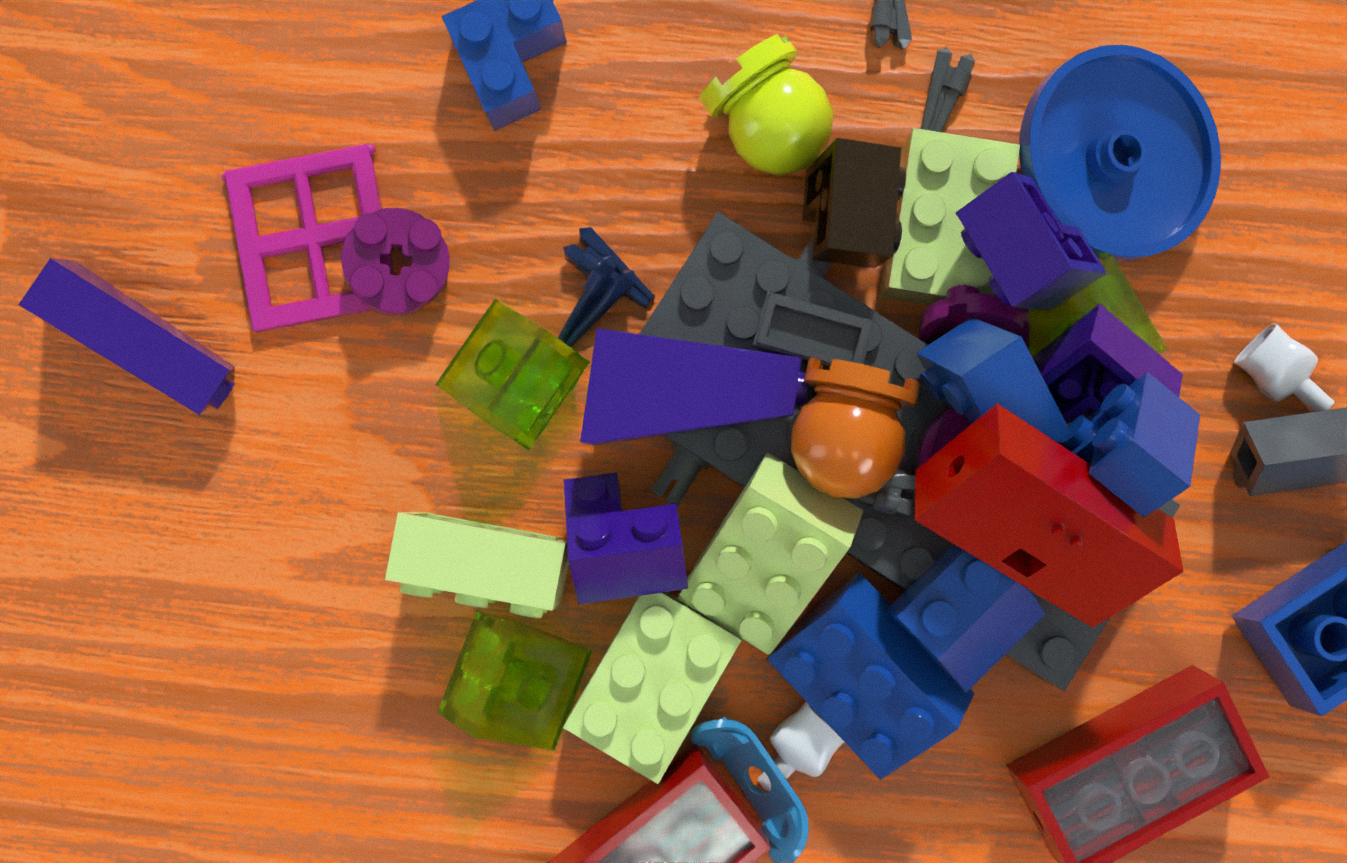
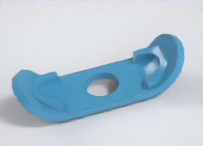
[690,717,809,863]

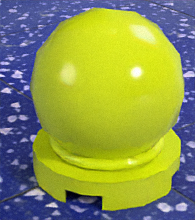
[699,34,834,176]

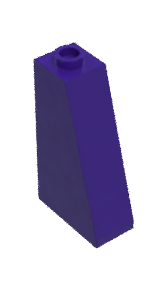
[18,258,236,415]
[580,328,808,445]

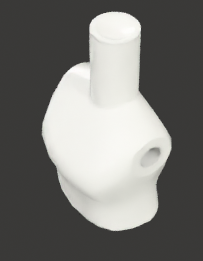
[1234,323,1335,412]
[758,702,844,792]

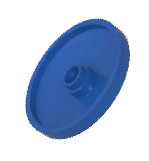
[1019,45,1221,261]

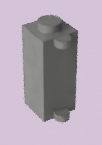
[1230,407,1347,496]

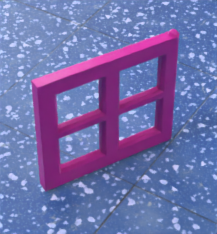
[222,143,395,333]

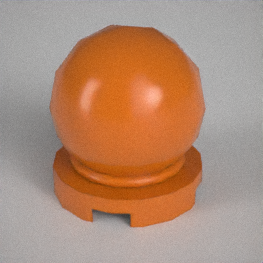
[791,358,921,499]

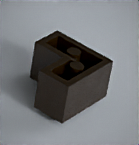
[802,138,906,269]

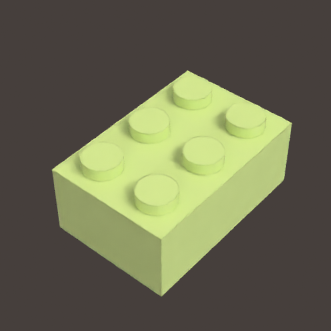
[879,128,1020,305]
[676,452,864,656]
[385,511,569,618]
[563,592,742,784]

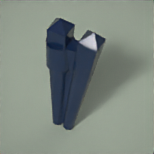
[563,227,655,308]
[557,256,635,349]

